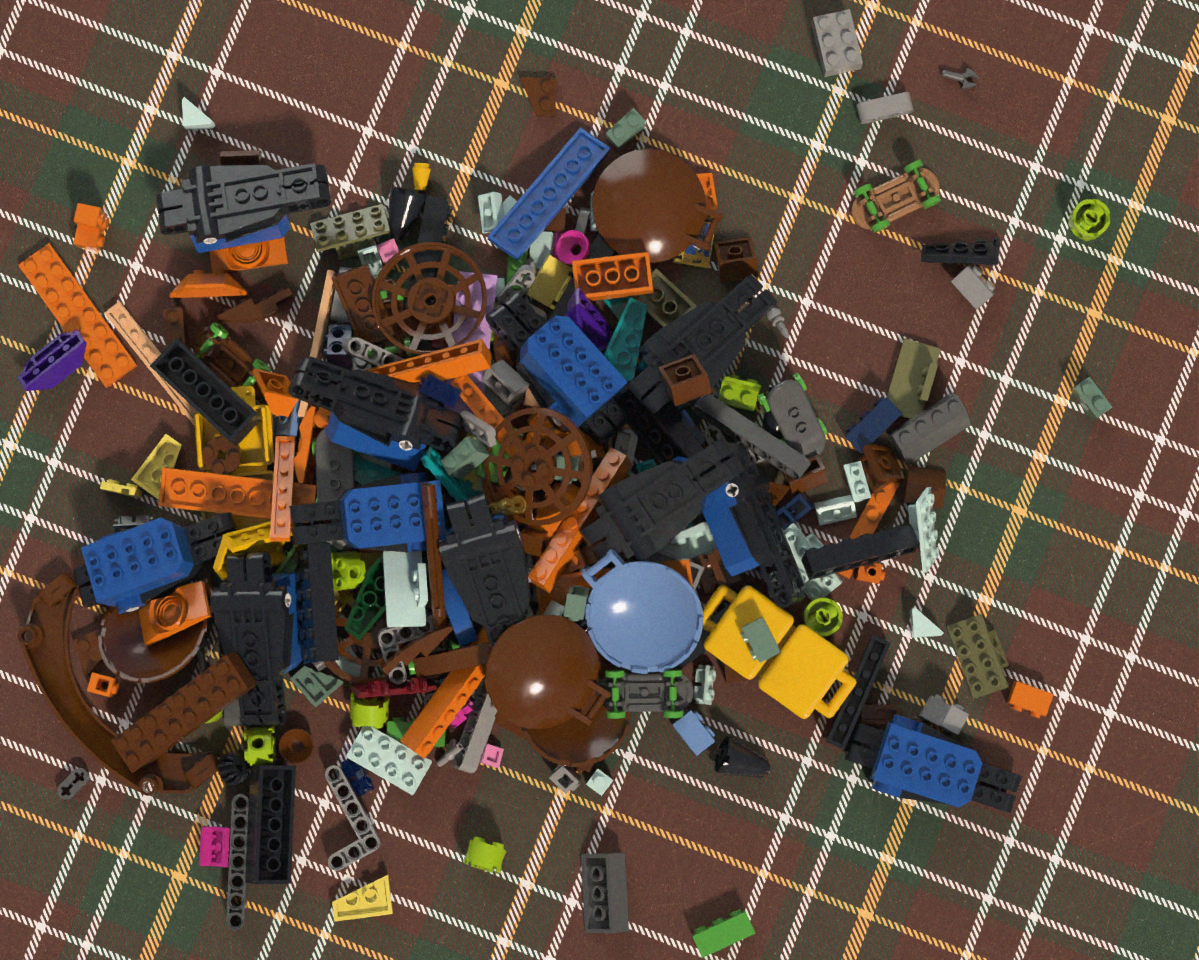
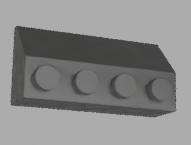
[887,393,971,466]
[581,852,629,933]

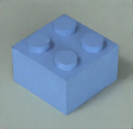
[671,709,715,756]

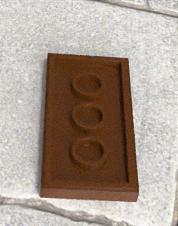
[331,264,397,344]

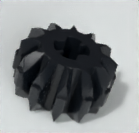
[216,752,248,785]

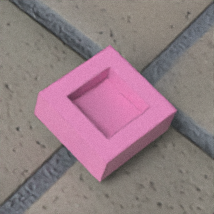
[376,238,399,264]
[479,744,504,768]

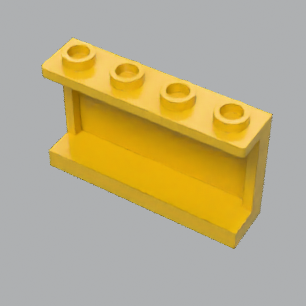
[213,521,296,580]

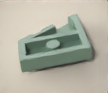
[290,666,344,708]

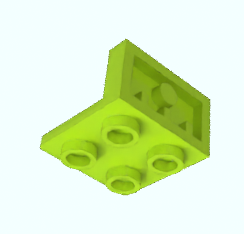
[718,374,762,412]

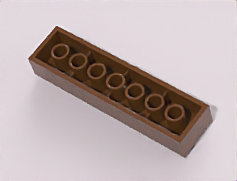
[111,652,257,773]

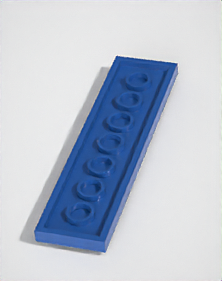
[487,127,611,261]

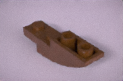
[217,287,294,323]

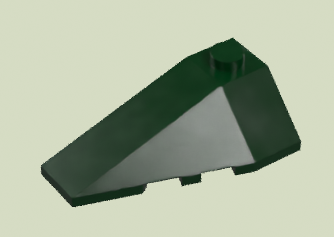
[344,557,386,641]

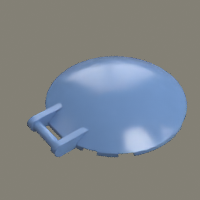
[581,549,703,674]

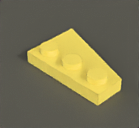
[131,434,182,500]
[332,874,393,922]

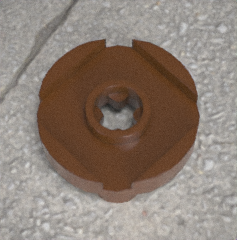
[202,436,242,474]

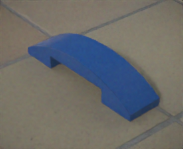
[442,569,478,647]

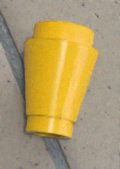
[412,163,431,190]

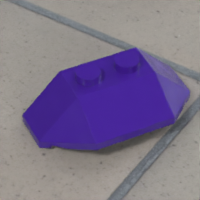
[565,288,613,351]
[18,330,87,391]

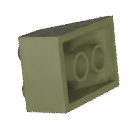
[630,269,697,329]

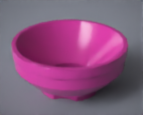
[556,230,590,265]

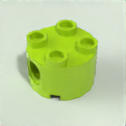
[1068,199,1110,241]
[331,550,366,591]
[802,598,843,637]
[350,693,389,729]
[244,726,276,766]
[463,836,507,874]

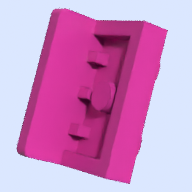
[199,826,231,867]

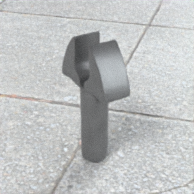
[941,68,978,90]
[197,638,210,672]

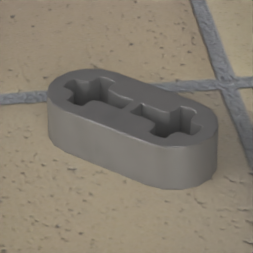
[575,207,591,235]
[57,768,90,800]

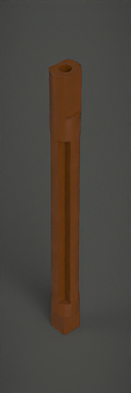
[421,483,447,628]

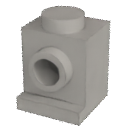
[549,765,581,794]

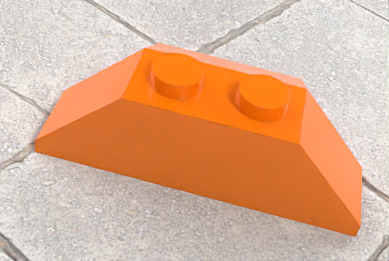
[170,269,249,298]

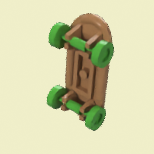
[851,160,941,233]

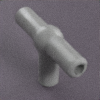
[436,739,463,767]

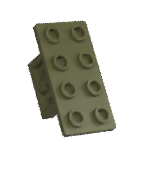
[310,204,390,260]
[887,338,941,419]
[947,614,1009,698]

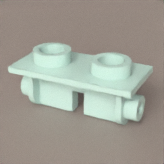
[843,461,871,502]
[694,665,716,705]

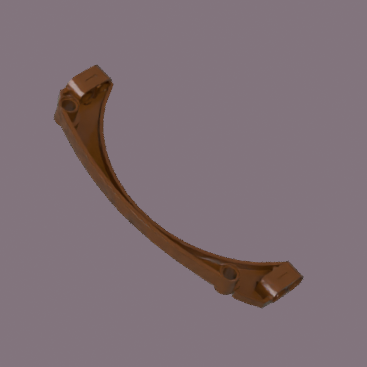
[17,572,219,796]

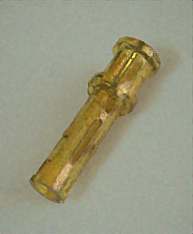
[490,496,526,515]

